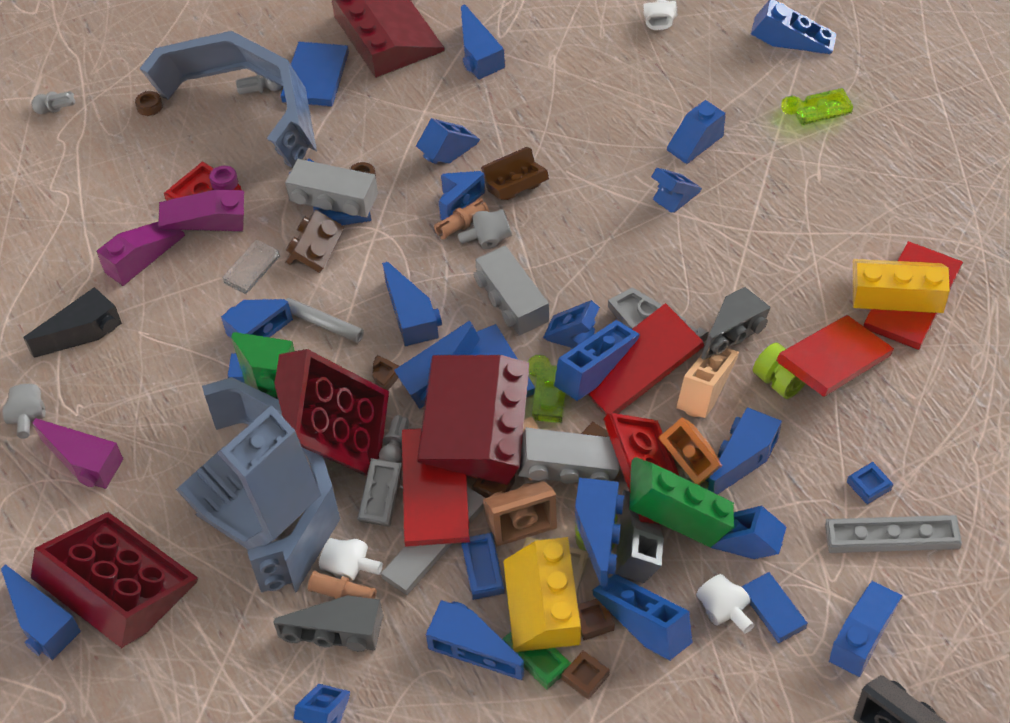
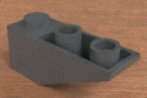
[701,287,771,360]
[615,490,664,583]
[273,595,383,652]

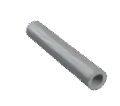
[286,298,364,343]

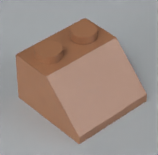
[483,481,557,547]

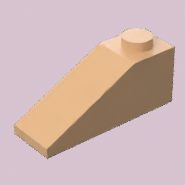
[676,348,739,418]

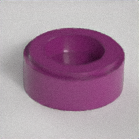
[209,165,238,190]

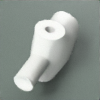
[644,0,677,30]
[319,538,383,582]
[696,574,754,633]

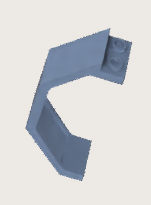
[139,31,317,168]
[202,377,340,594]
[176,405,321,549]

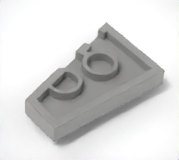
[608,287,708,341]

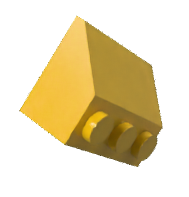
[852,259,950,313]
[503,537,581,652]

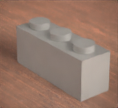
[285,159,378,218]
[474,245,549,336]
[519,427,619,484]

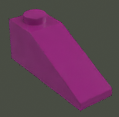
[158,190,244,232]
[96,222,185,286]
[33,418,124,489]

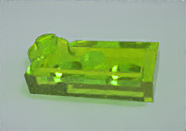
[781,88,853,126]
[528,355,566,423]

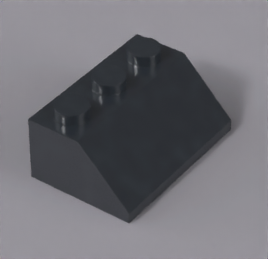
[853,675,947,723]

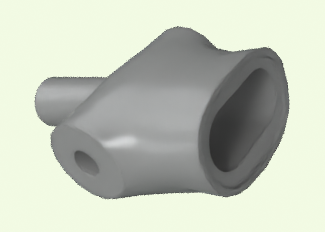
[458,209,512,249]
[3,384,46,439]

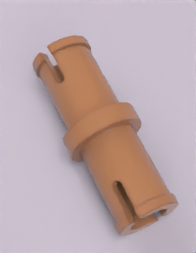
[434,198,489,240]
[308,571,377,599]

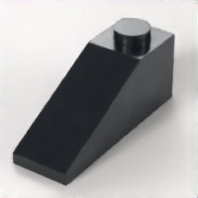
[23,287,122,358]

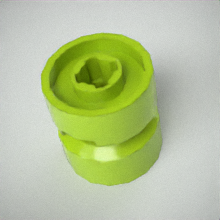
[753,342,806,399]

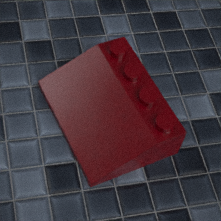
[332,0,445,78]
[275,349,389,476]
[417,355,530,485]
[30,512,198,648]

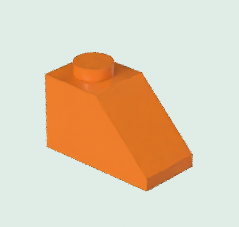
[658,417,722,485]

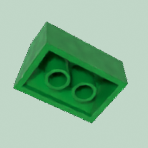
[231,332,295,399]
[629,457,734,548]

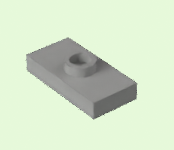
[358,458,403,527]

